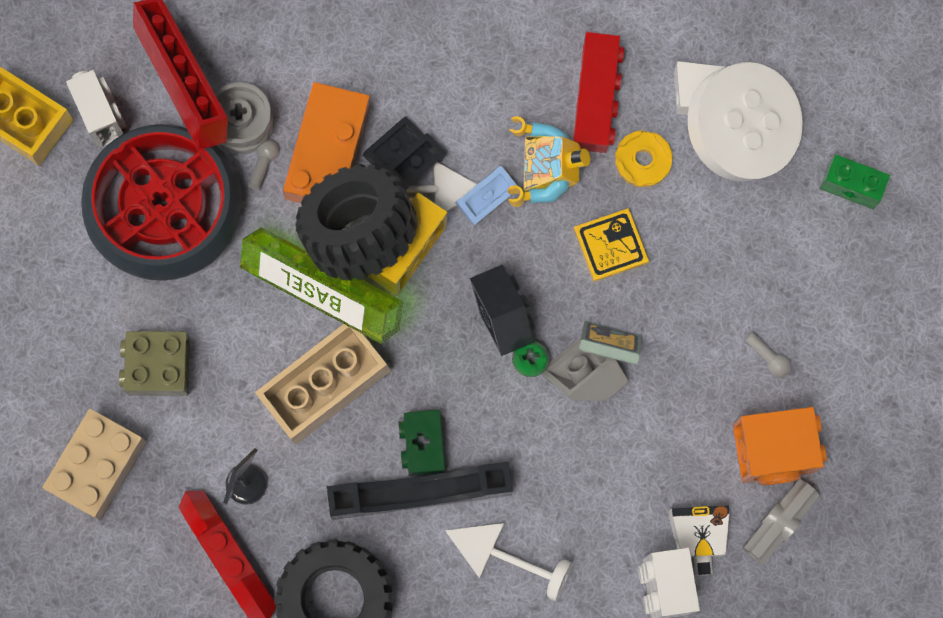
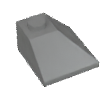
[541,337,629,401]

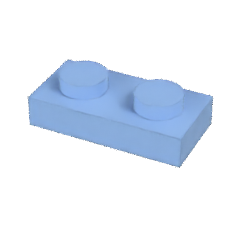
[455,166,516,225]

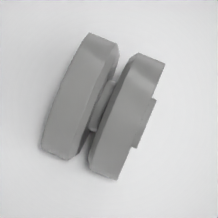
[214,82,274,154]

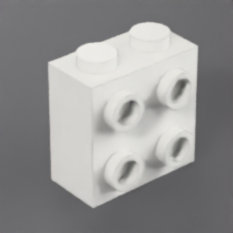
[66,70,127,149]

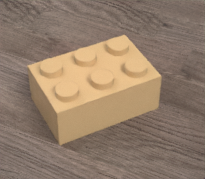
[42,408,147,521]

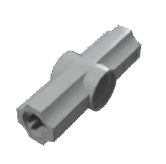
[742,479,820,565]

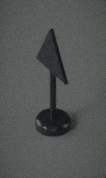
[223,448,267,505]

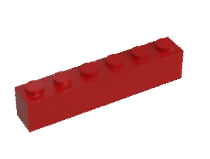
[133,0,228,150]

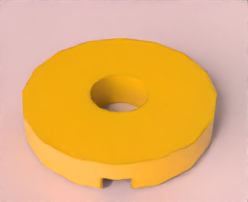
[615,130,672,187]

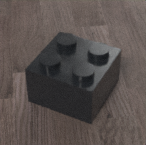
[470,264,536,356]

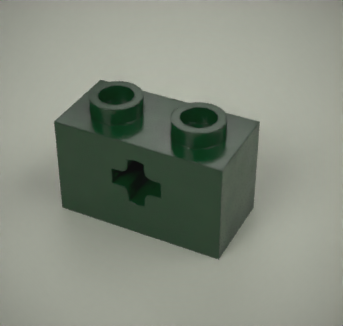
[398,410,445,476]

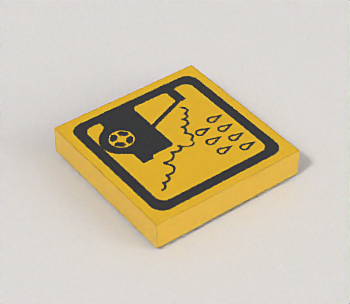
[573,208,649,283]

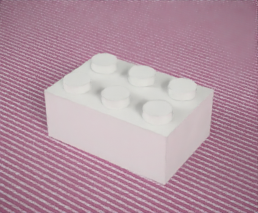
[638,548,700,618]

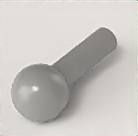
[248,139,280,190]
[744,331,791,378]

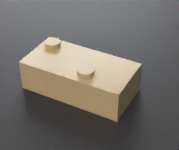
[255,322,391,445]

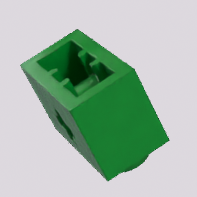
[819,154,890,210]

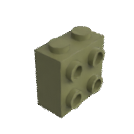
[119,331,190,396]

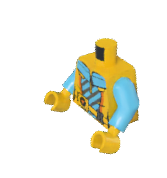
[507,116,591,207]

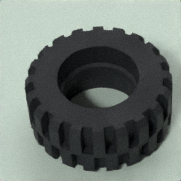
[295,164,418,281]
[274,539,393,618]

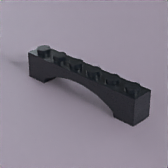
[326,462,513,520]

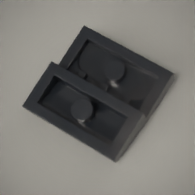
[362,116,447,191]

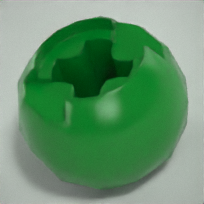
[512,341,550,377]

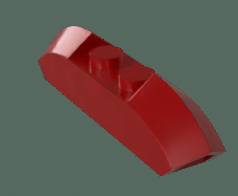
[178,490,276,618]

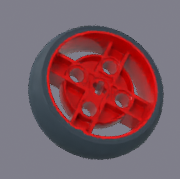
[81,124,241,281]

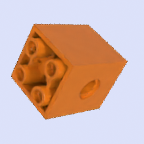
[732,407,827,485]

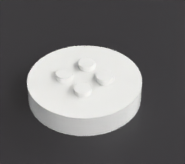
[688,62,803,181]

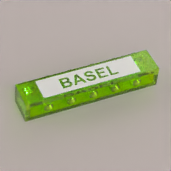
[240,227,403,344]

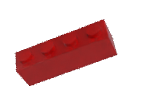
[573,32,624,153]

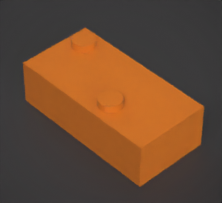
[283,82,371,203]

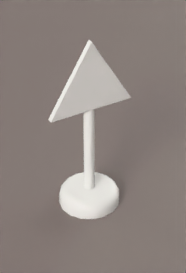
[406,163,477,211]
[445,523,573,602]

